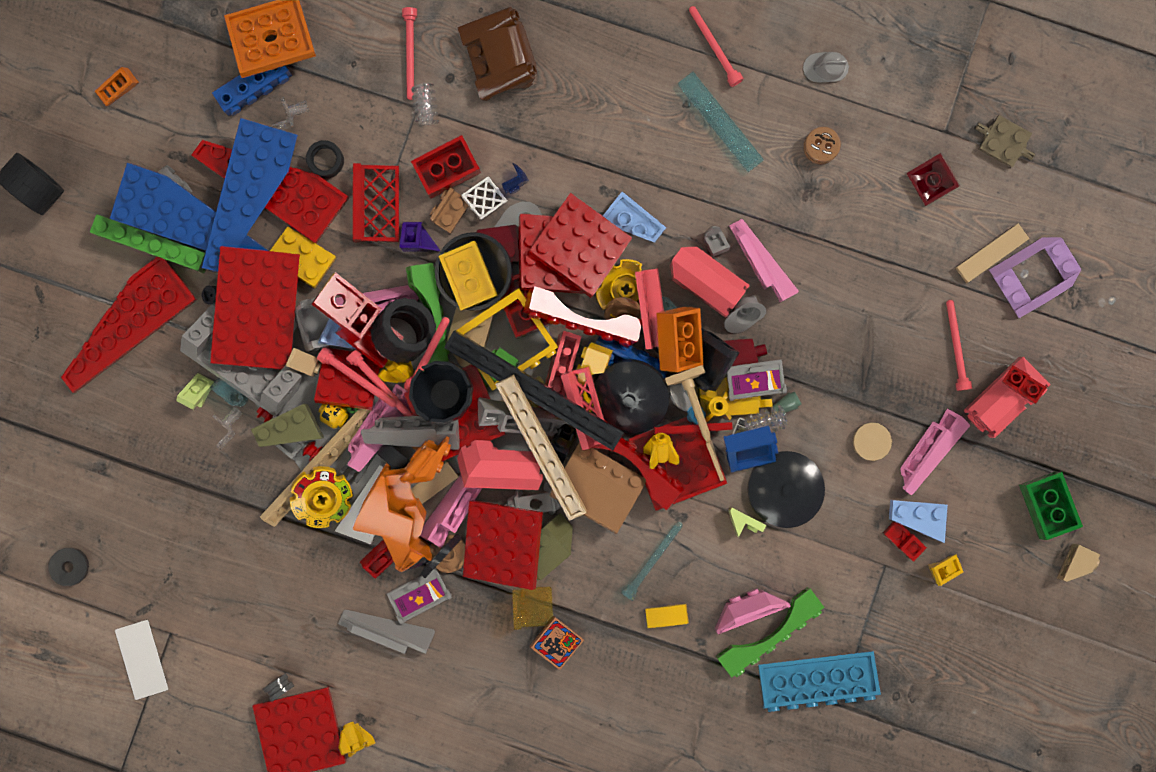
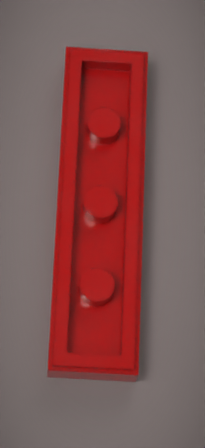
[653,422,733,435]

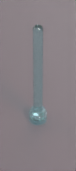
[621,521,683,601]

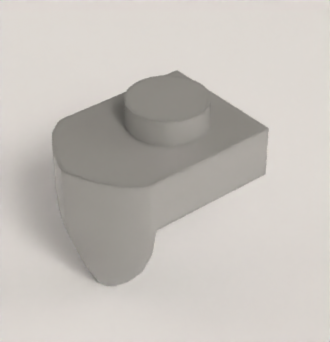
[704,226,730,257]

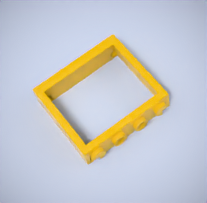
[456,288,558,391]

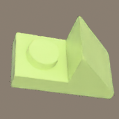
[176,373,214,410]
[728,507,766,537]

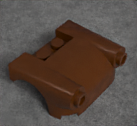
[457,7,537,101]

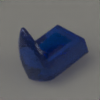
[501,163,529,194]

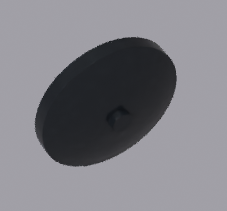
[435,232,513,311]
[594,359,670,434]
[747,451,825,528]

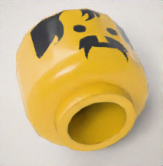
[318,404,349,429]

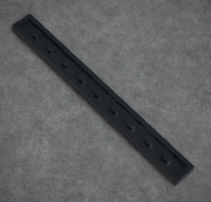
[444,330,623,451]

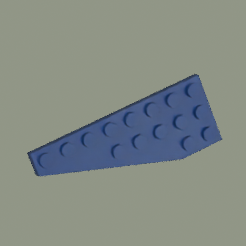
[202,118,298,272]
[110,162,269,251]

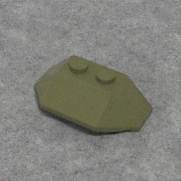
[537,513,573,580]

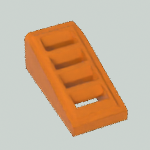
[95,67,139,106]

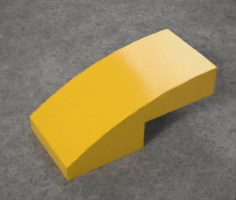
[645,604,689,628]

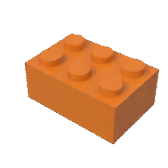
[656,307,703,372]

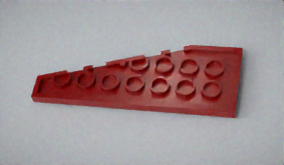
[191,140,349,244]
[61,257,197,393]

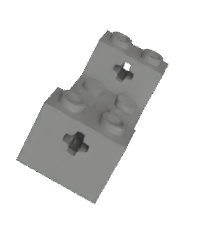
[180,310,302,416]

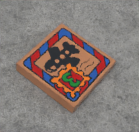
[530,616,584,670]

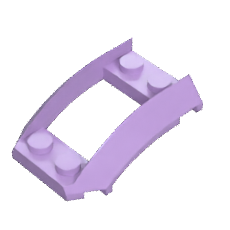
[989,237,1081,318]

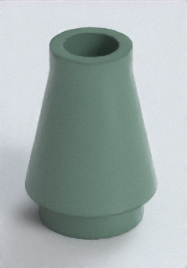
[772,391,802,416]

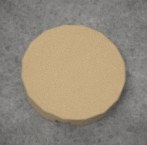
[853,423,892,461]

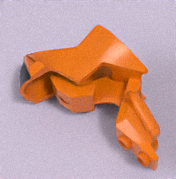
[353,436,451,572]

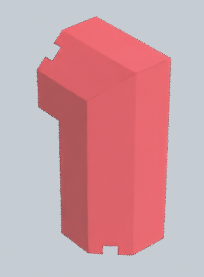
[670,247,750,318]
[964,357,1050,438]
[457,440,543,490]

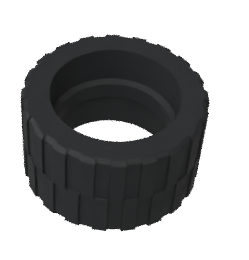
[0,153,64,215]
[371,298,436,363]

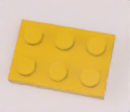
[270,226,336,289]
[439,241,498,311]

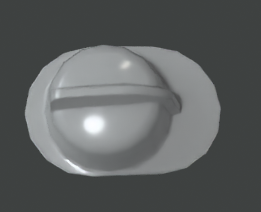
[803,52,849,83]
[724,295,766,333]

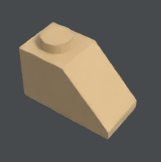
[286,348,322,377]
[1057,544,1100,582]

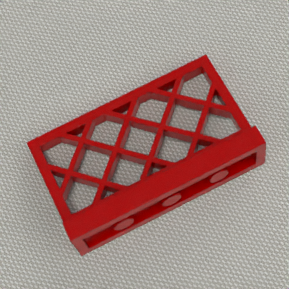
[353,163,399,242]

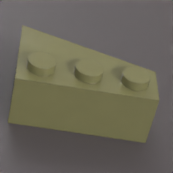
[251,404,324,447]

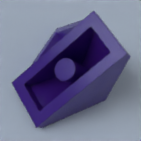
[400,222,440,252]

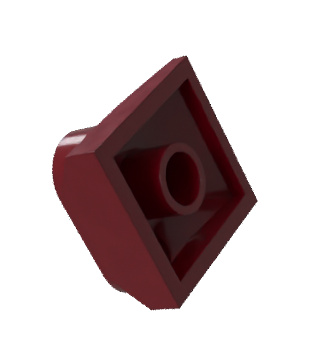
[906,153,960,206]

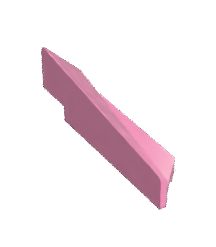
[729,219,798,302]
[336,285,419,312]
[348,384,411,472]
[900,409,970,495]
[420,474,482,548]

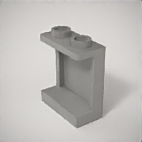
[295,298,336,353]

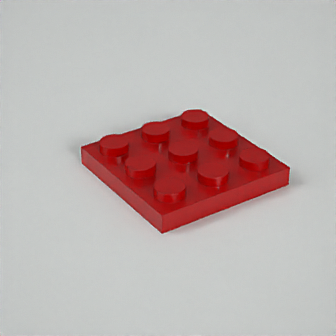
[314,348,381,410]

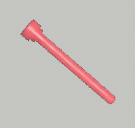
[689,6,744,87]
[402,7,417,100]
[946,300,972,391]
[404,317,450,391]
[317,347,397,407]
[346,349,413,417]

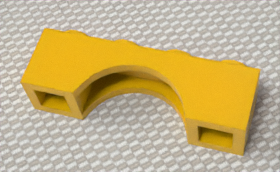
[576,342,613,412]

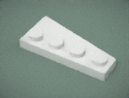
[335,465,393,544]

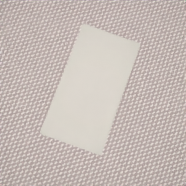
[115,620,168,700]

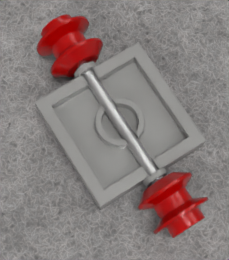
[257,405,323,462]

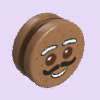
[803,127,841,165]

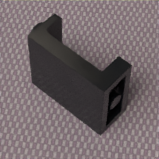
[682,330,740,392]

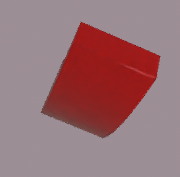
[1002,365,1047,405]

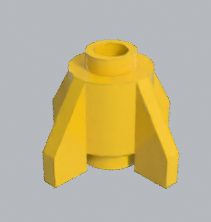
[377,360,413,383]
[698,391,732,423]
[643,433,679,469]
[339,722,375,757]

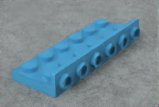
[758,651,881,712]

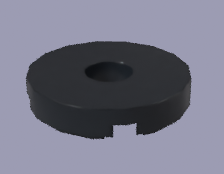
[49,548,89,586]

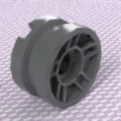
[263,673,294,702]

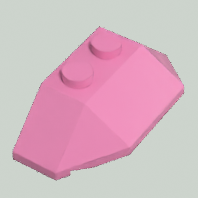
[715,588,791,634]

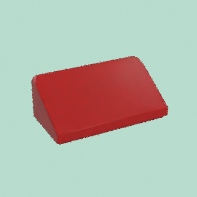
[360,539,394,579]

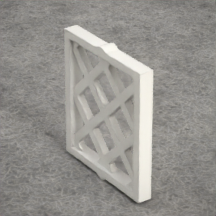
[461,177,507,221]

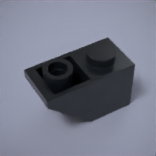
[551,424,577,465]

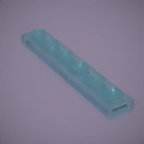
[678,72,764,173]

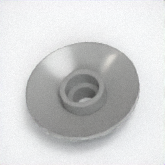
[669,382,700,411]

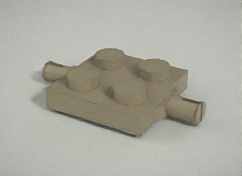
[975,115,1035,168]

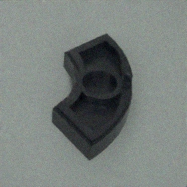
[421,534,462,578]

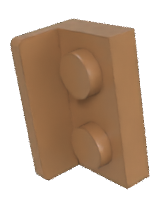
[430,188,471,234]

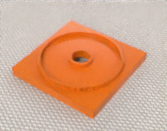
[224,0,316,78]

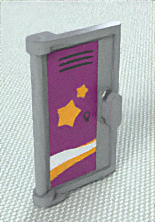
[727,359,787,401]
[386,568,452,625]

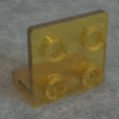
[512,586,553,630]

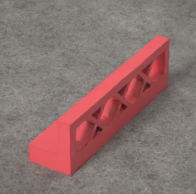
[635,268,664,349]
[561,367,604,450]

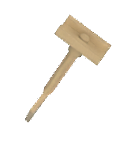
[665,365,724,481]

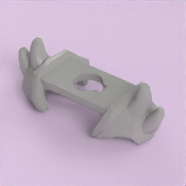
[505,482,561,515]

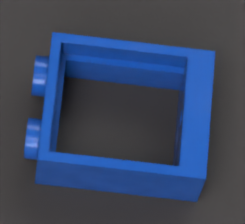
[723,426,778,472]

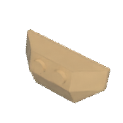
[447,307,495,367]

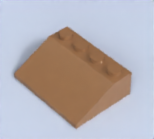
[549,442,646,534]

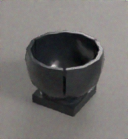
[409,361,473,425]

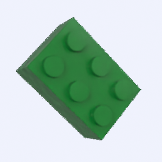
[1019,472,1083,540]

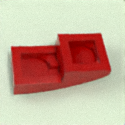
[883,521,927,562]

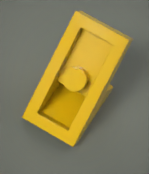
[928,554,963,586]

